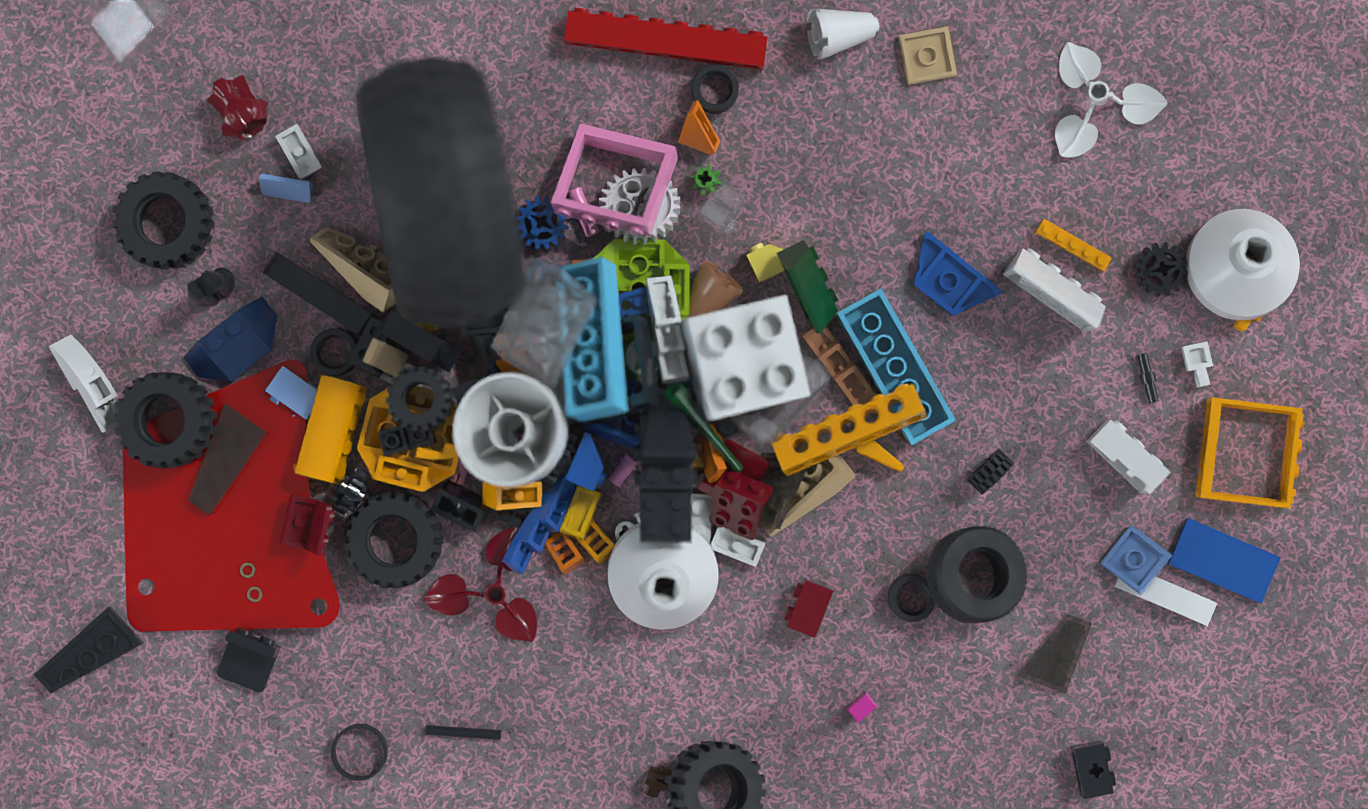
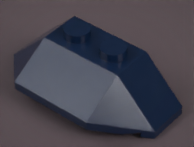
[183,296,278,381]

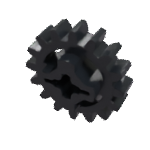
[1133,242,1188,297]
[542,431,578,485]
[331,467,368,520]

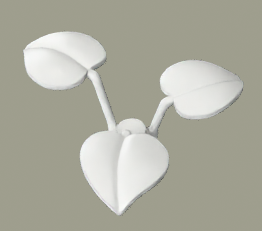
[1055,42,1167,158]

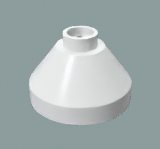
[1185,209,1300,320]
[453,373,567,487]
[608,523,718,630]

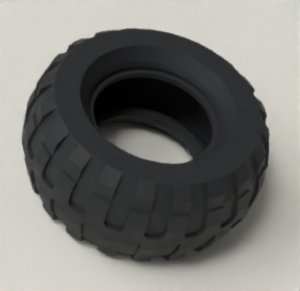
[355,56,525,328]

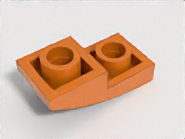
[699,425,727,483]

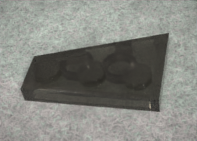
[758,453,807,529]

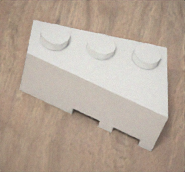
[1086,420,1171,494]

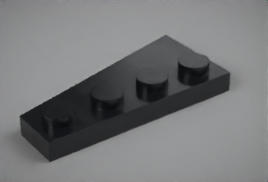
[34,606,144,693]

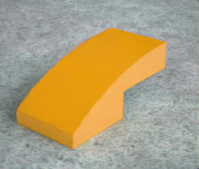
[416,443,459,459]

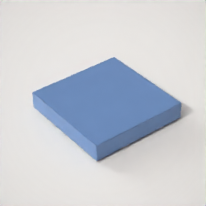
[1100,525,1172,595]

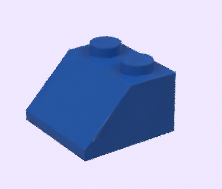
[566,432,607,491]

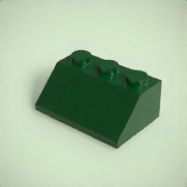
[777,240,838,334]

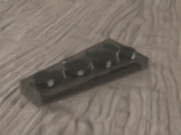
[188,404,268,515]

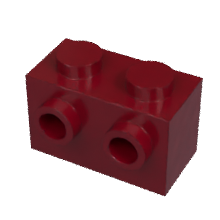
[784,579,833,638]

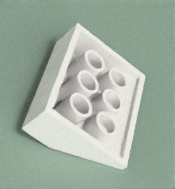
[1003,248,1106,332]

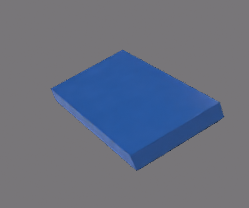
[1167,518,1281,604]

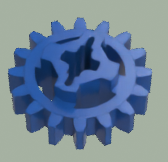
[517,196,569,250]

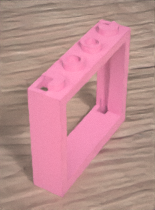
[551,123,678,237]

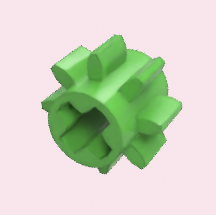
[690,164,722,197]

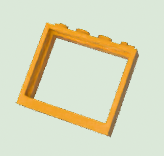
[1195,397,1305,509]

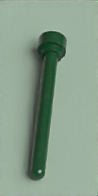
[664,382,743,473]

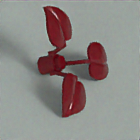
[424,527,537,642]

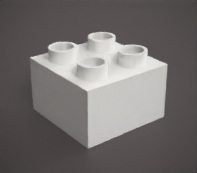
[680,295,811,421]

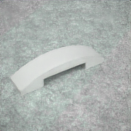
[1115,577,1217,626]

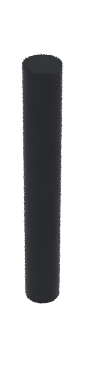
[425,725,502,740]

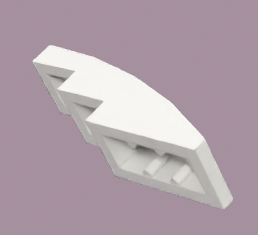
[646,276,689,384]

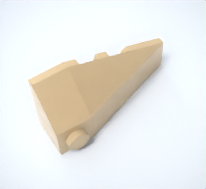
[310,227,396,312]
[760,437,856,537]

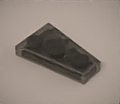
[1018,614,1092,694]

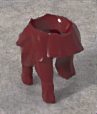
[207,75,268,140]

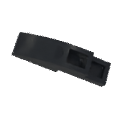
[469,332,502,383]

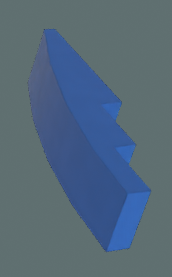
[502,476,576,574]

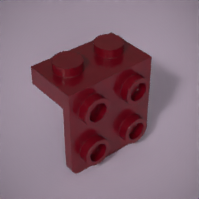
[698,439,769,497]
[709,469,773,540]
[279,494,334,555]

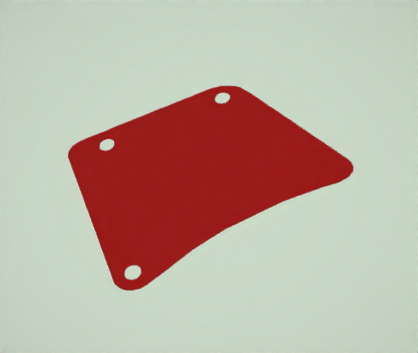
[123,360,340,632]

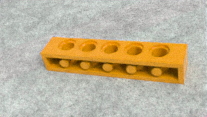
[772,384,927,476]

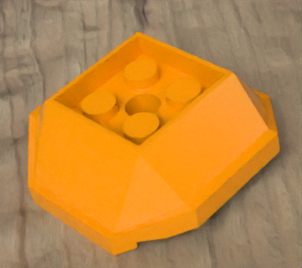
[357,386,460,492]

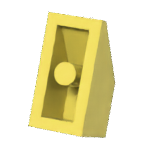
[746,243,785,284]

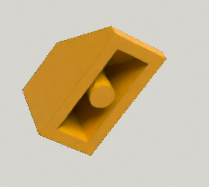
[482,481,542,510]

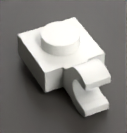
[1181,342,1213,388]

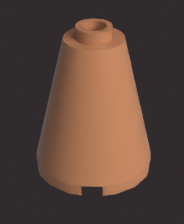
[686,260,743,319]

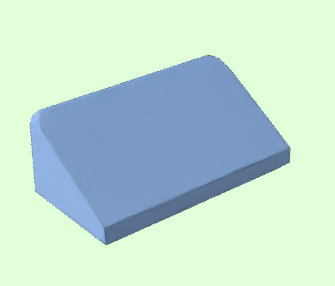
[259,174,313,203]

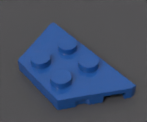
[913,231,1003,316]

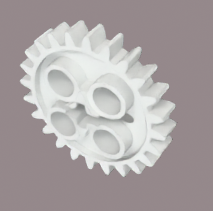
[599,168,680,245]

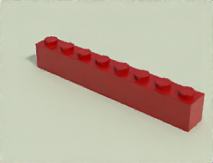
[564,8,768,70]

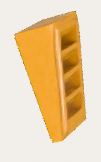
[855,440,904,472]
[576,519,615,565]

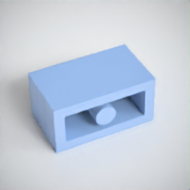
[265,366,318,420]

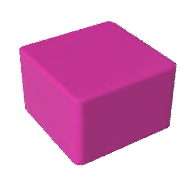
[846,692,877,723]

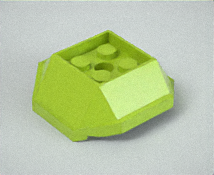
[593,239,690,340]

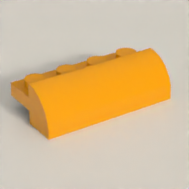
[295,375,367,484]

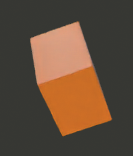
[678,100,720,155]

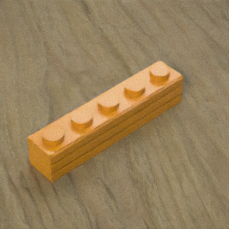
[1035,219,1112,272]

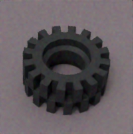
[967,449,1014,495]

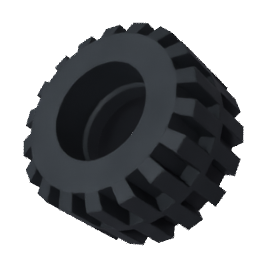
[386,366,454,432]

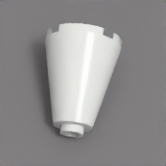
[807,9,879,60]

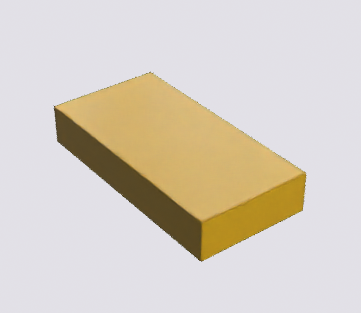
[559,485,602,541]

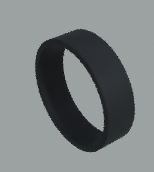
[331,724,388,781]

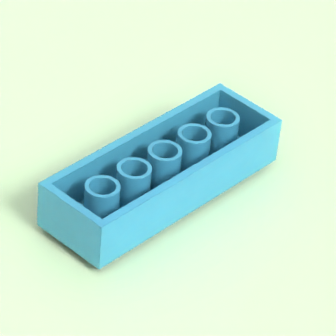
[556,257,627,422]
[835,288,956,445]

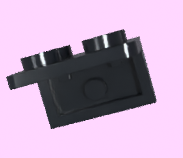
[217,627,281,692]

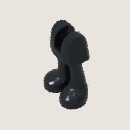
[187,267,235,307]

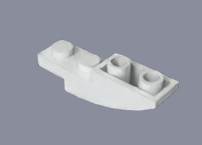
[48,335,120,433]

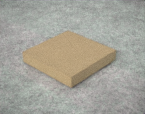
[898,26,957,85]

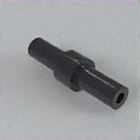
[1137,353,1159,404]

